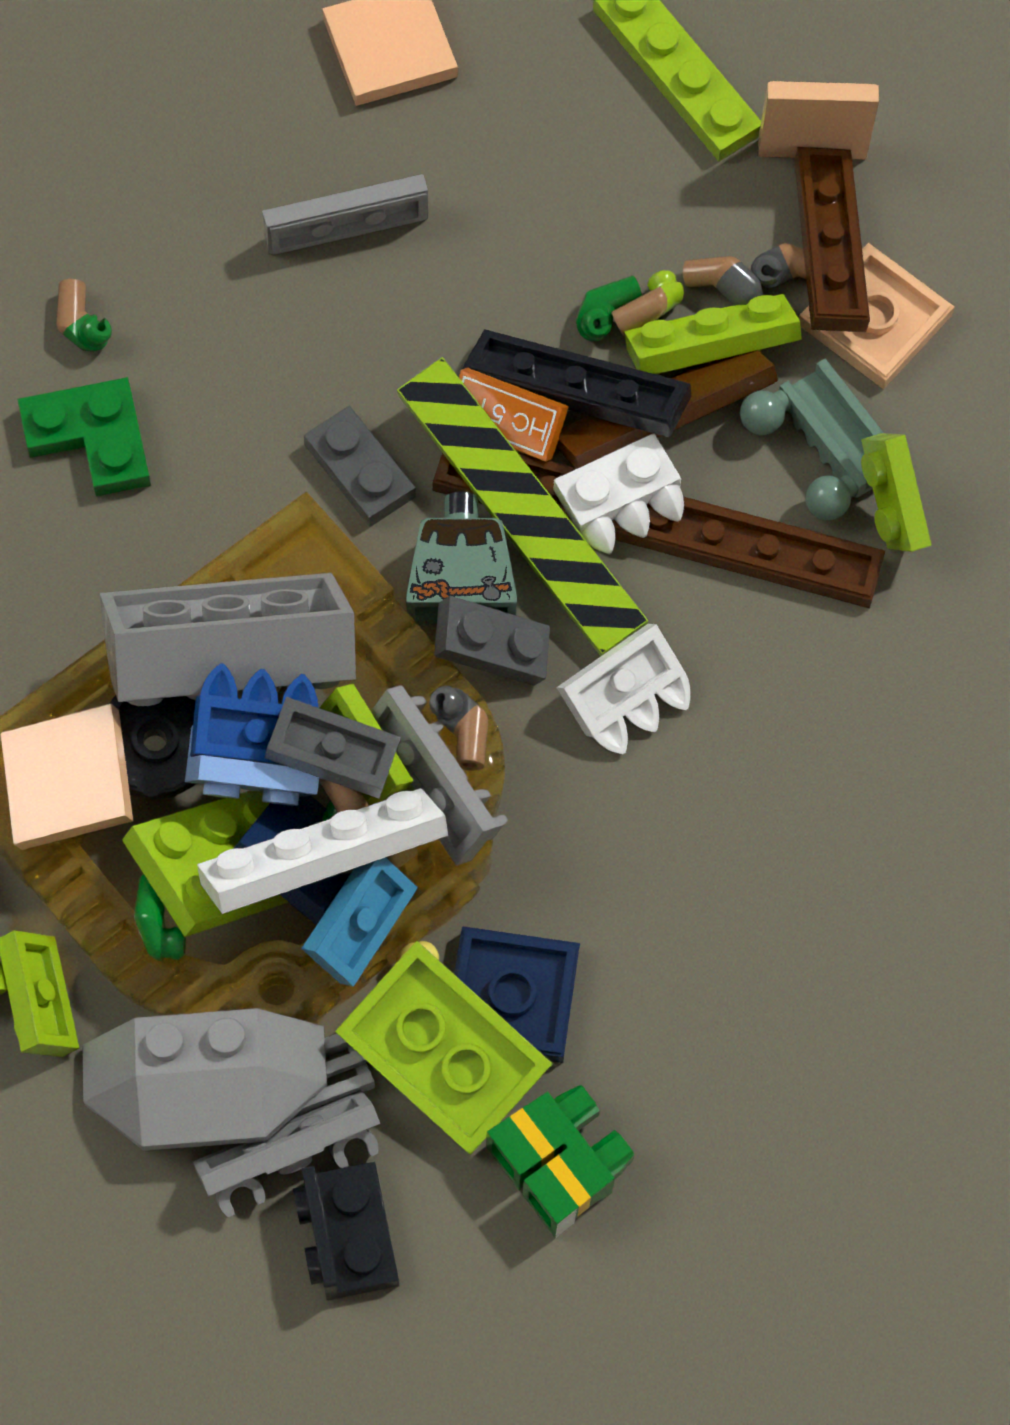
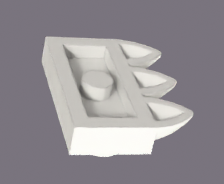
[553,433,684,554]
[556,624,690,754]

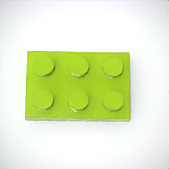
[122,790,288,937]
[335,941,553,1155]

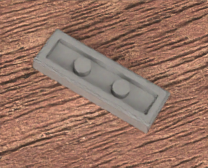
[262,174,428,255]

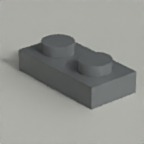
[304,405,416,527]
[434,596,550,686]
[265,697,401,799]

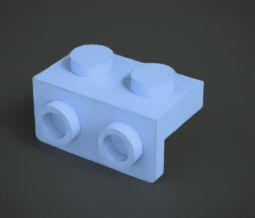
[185,725,319,806]

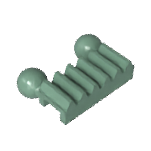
[740,358,884,521]

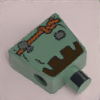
[406,492,517,625]

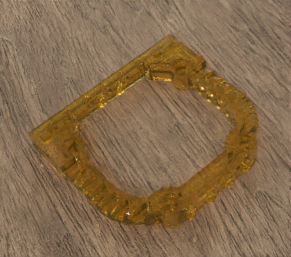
[0,491,505,1021]

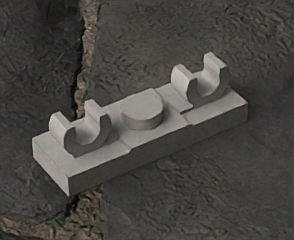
[371,685,508,866]
[192,1090,380,1217]

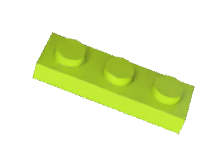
[624,294,802,374]

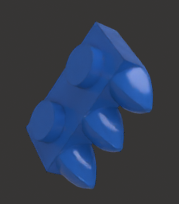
[190,663,318,766]

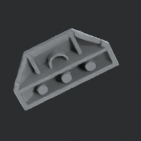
[83,1008,327,1151]

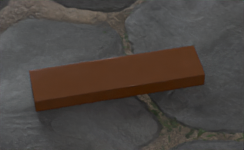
[794,147,870,332]
[556,350,778,469]

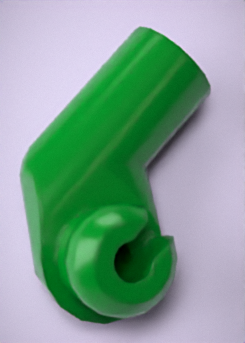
[576,275,642,342]
[134,874,186,962]

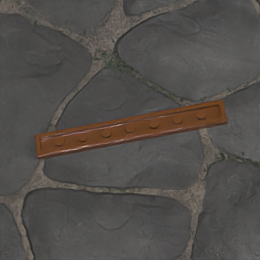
[432,452,886,609]

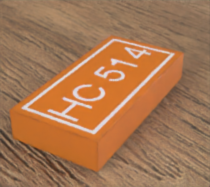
[459,368,569,462]

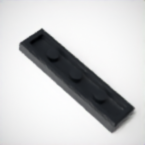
[462,329,692,438]

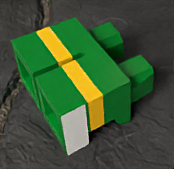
[486,1085,634,1239]

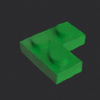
[17,377,151,497]

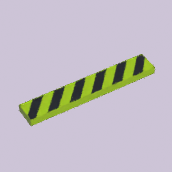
[397,357,648,656]

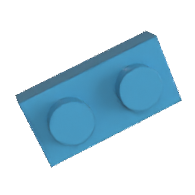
[301,857,418,987]

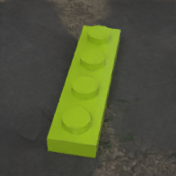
[593,0,761,162]

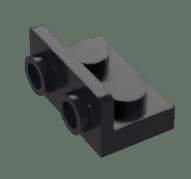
[293,1162,399,1301]

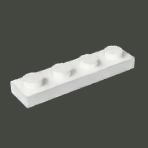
[197,788,448,914]

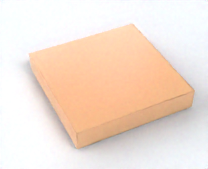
[322,0,458,106]
[758,81,879,160]
[799,243,955,390]
[1,704,133,850]

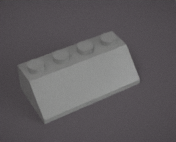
[100,573,356,706]

